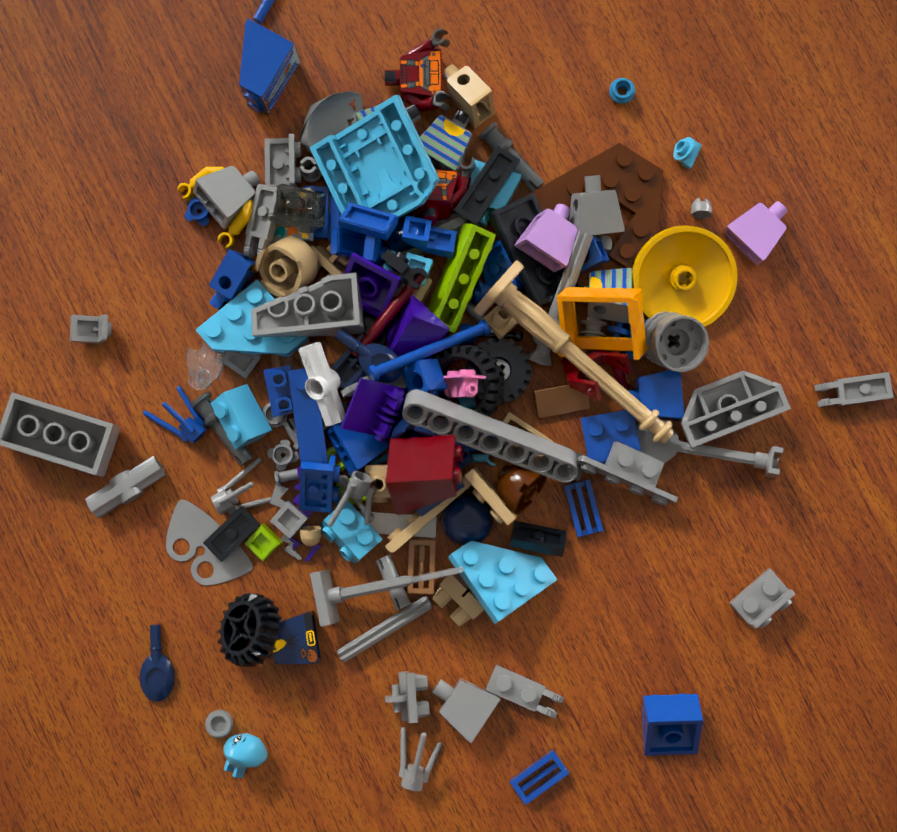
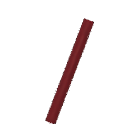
[350,275,425,359]

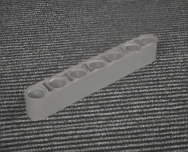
[402,390,578,483]

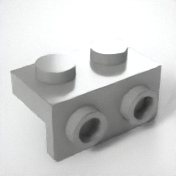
[265,134,302,190]

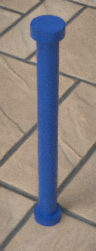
[367,319,490,381]

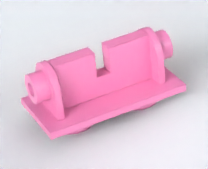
[444,370,486,398]

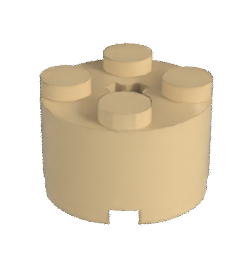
[256,236,319,297]

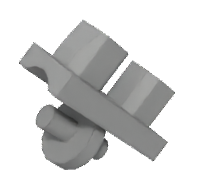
[385,671,430,723]

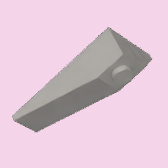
[251,273,365,337]

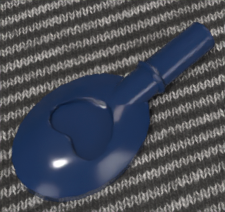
[334,329,402,383]
[140,624,175,701]

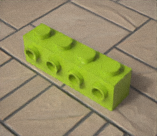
[427,223,496,333]

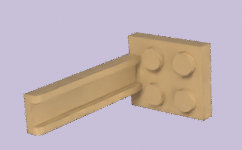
[385,468,518,552]

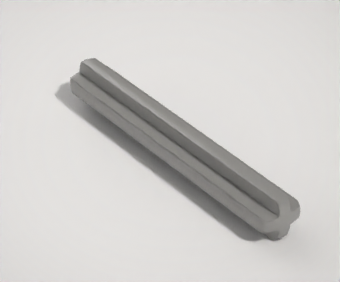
[337,596,432,662]

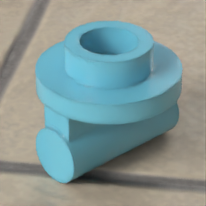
[673,137,702,169]

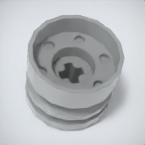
[644,311,709,372]

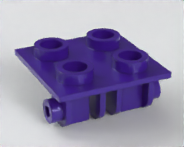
[341,378,405,442]

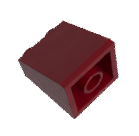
[385,435,463,515]

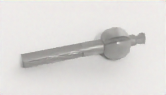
[528,231,593,366]

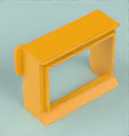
[557,287,649,360]

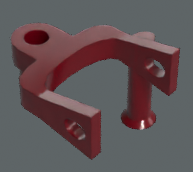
[561,350,632,402]

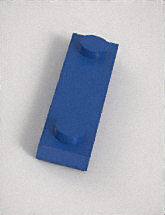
[287,368,328,464]

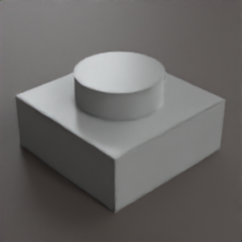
[270,500,308,538]

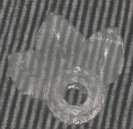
[186,342,224,391]

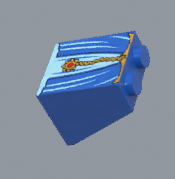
[239,19,300,114]

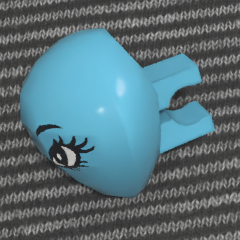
[224,733,268,778]

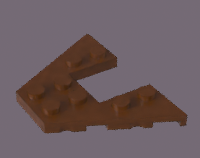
[522,143,663,269]

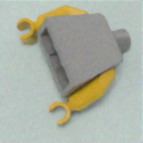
[177,166,260,249]

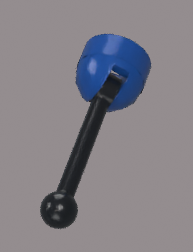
[460,324,523,345]

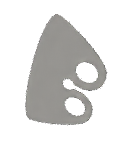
[166,500,253,585]

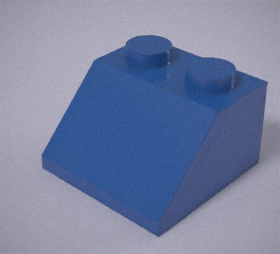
[642,693,703,756]

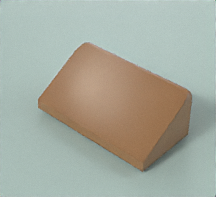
[533,385,590,419]

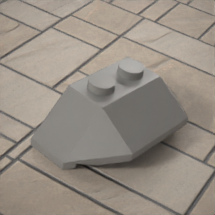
[681,371,791,448]

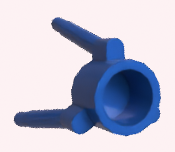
[143,386,207,444]

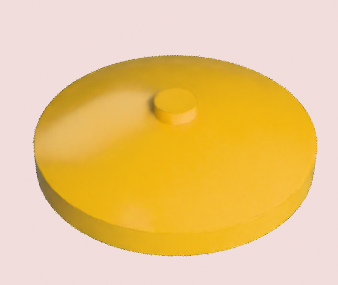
[632,225,738,327]

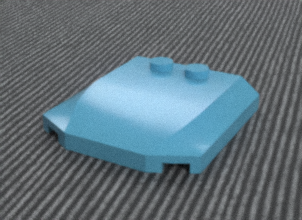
[309,95,440,219]

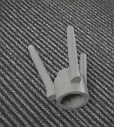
[211,457,272,515]
[328,471,376,527]
[398,727,442,791]

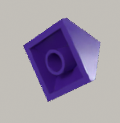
[344,252,402,318]
[386,295,450,365]

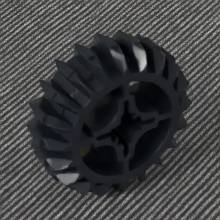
[217,593,282,668]

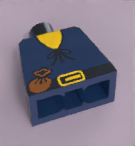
[270,611,322,664]

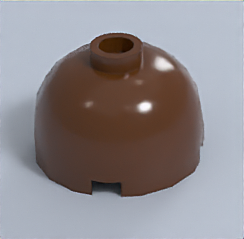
[497,464,547,515]

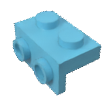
[320,501,383,564]

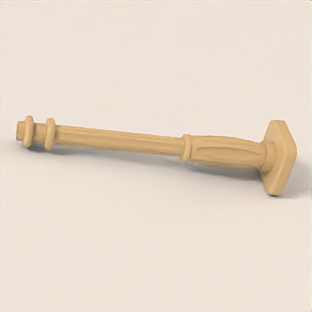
[474,260,674,443]

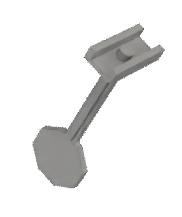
[636,419,783,479]
[310,566,464,627]

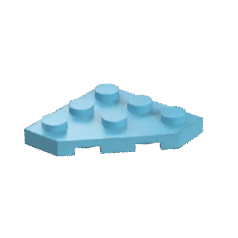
[196,280,309,357]
[448,541,557,624]

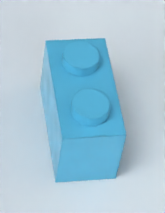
[210,384,272,450]

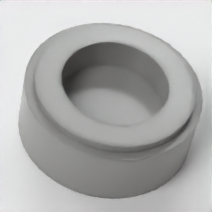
[205,709,234,738]

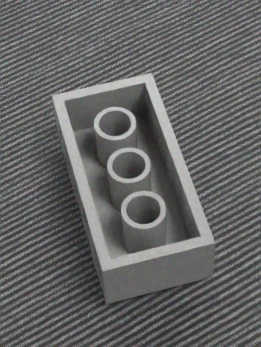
[0,392,121,477]

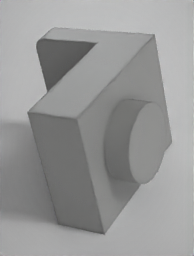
[70,314,112,344]

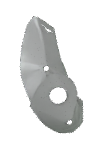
[300,91,363,157]

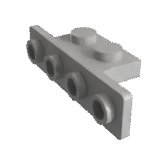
[577,441,678,506]

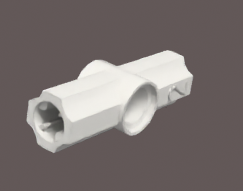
[298,342,346,426]

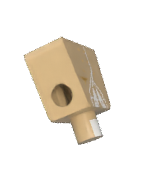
[443,64,495,129]

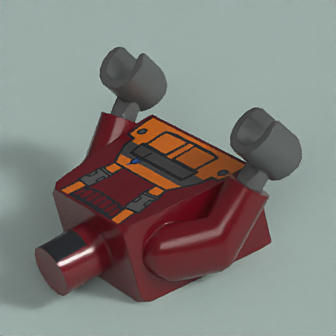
[385,28,451,112]
[412,155,476,226]

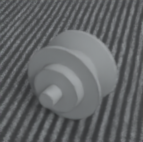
[580,317,607,337]

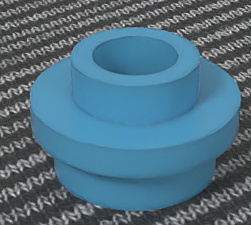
[609,78,635,104]

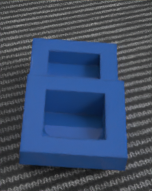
[401,216,457,258]

